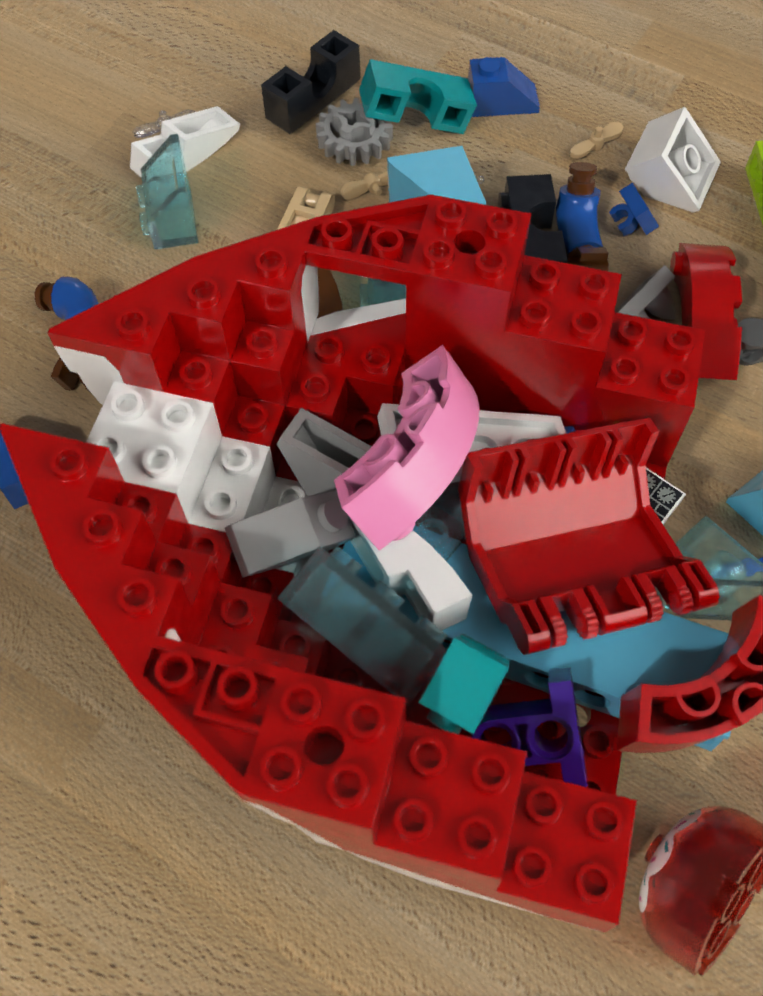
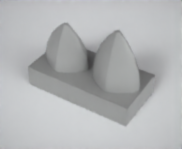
[615,265,676,320]

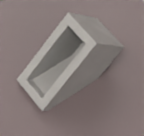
[277,408,372,496]
[225,490,356,578]

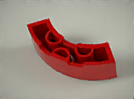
[670,243,742,381]
[617,595,763,753]

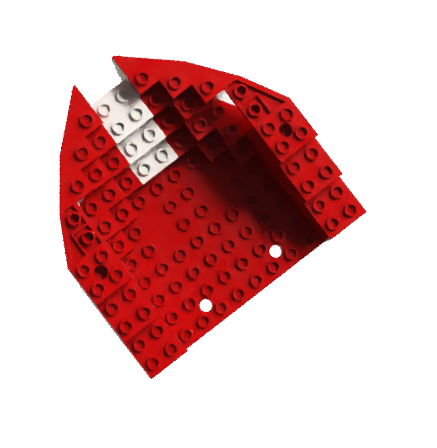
[0,194,706,933]

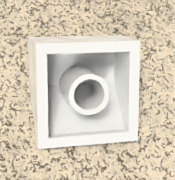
[625,107,721,212]

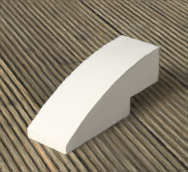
[130,106,240,187]
[348,516,472,636]

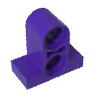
[471,667,587,787]

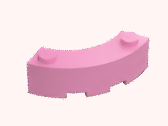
[334,345,479,550]

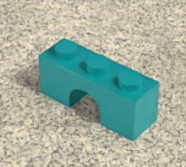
[359,59,477,134]
[419,633,510,734]

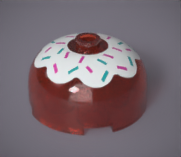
[639,806,763,976]

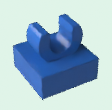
[609,183,659,236]

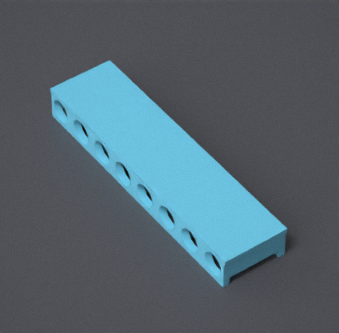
[323,527,731,751]

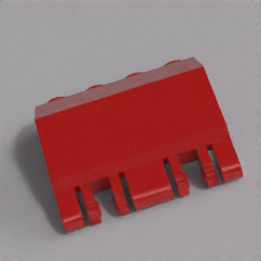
[458,417,720,655]

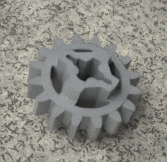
[316,98,393,166]

